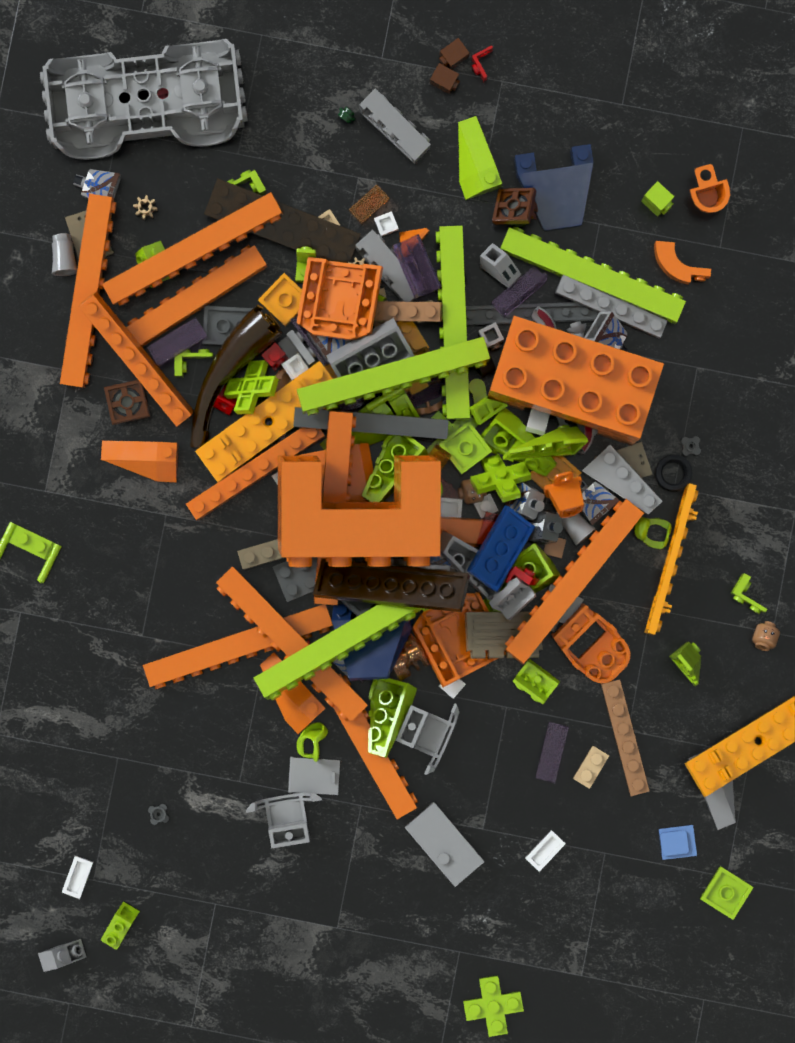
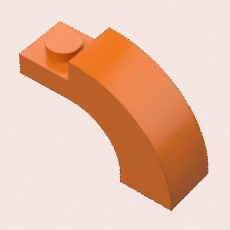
[654,241,711,285]

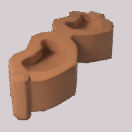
[415,399,443,416]

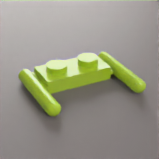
[366,387,419,437]
[0,522,62,583]

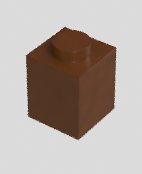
[439,38,470,70]
[430,63,460,94]

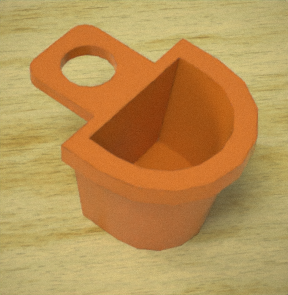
[690,164,730,213]
[543,471,584,518]

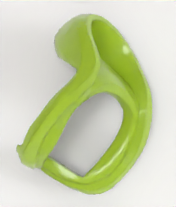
[635,517,672,549]
[297,722,328,762]

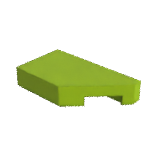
[470,398,508,425]

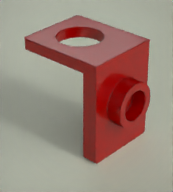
[471,45,493,82]
[213,385,237,416]

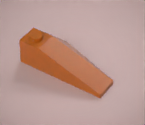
[101,441,179,483]
[260,652,326,734]

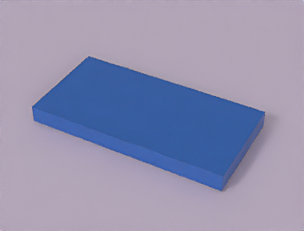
[467,506,535,592]

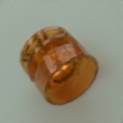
[393,633,429,681]

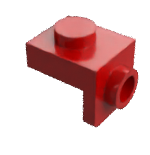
[505,566,540,586]

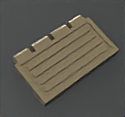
[464,612,543,659]

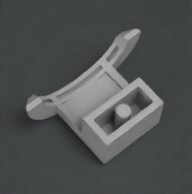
[395,703,459,775]
[246,792,322,849]

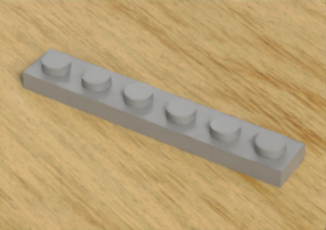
[555,275,668,339]

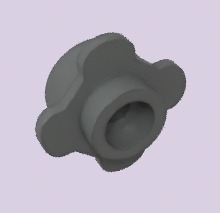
[681,436,701,456]
[148,804,169,825]

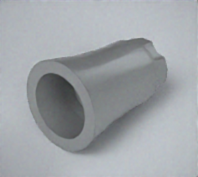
[52,233,78,276]
[556,512,596,546]

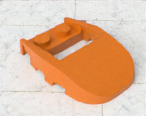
[551,603,630,683]

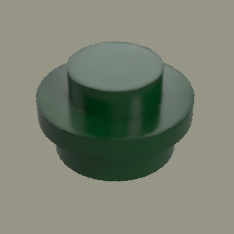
[338,106,356,124]

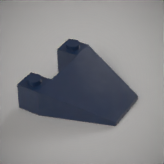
[514,144,593,231]
[332,604,413,681]

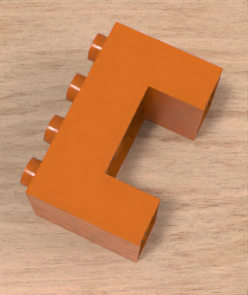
[487,316,664,445]
[278,455,441,567]

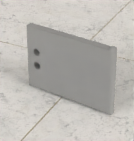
[288,757,340,795]

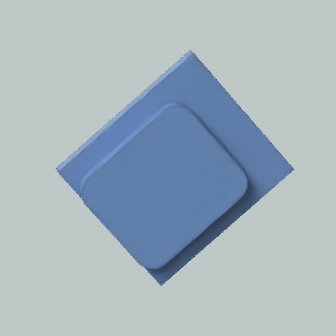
[659,825,697,860]

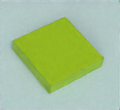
[438,421,492,475]
[700,866,754,920]

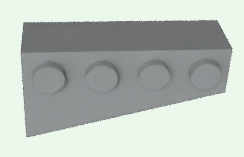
[359,88,431,164]
[355,229,424,302]
[582,444,662,514]
[440,530,507,601]

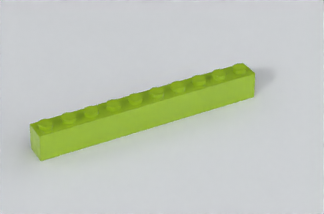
[436,226,470,420]
[500,227,686,324]
[297,337,490,416]
[254,604,428,700]

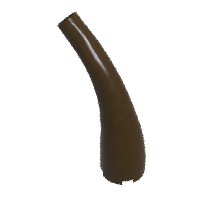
[190,305,283,448]

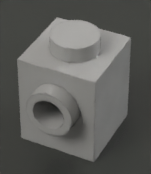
[478,322,504,351]

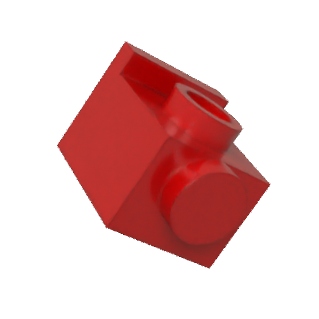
[261,342,289,371]

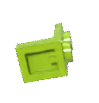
[227,170,267,195]
[295,247,316,283]
[174,349,214,378]
[731,573,768,614]
[101,902,140,950]

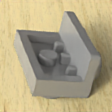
[278,330,316,368]
[489,577,536,620]

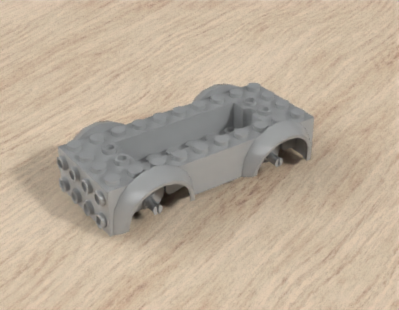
[40,39,248,160]

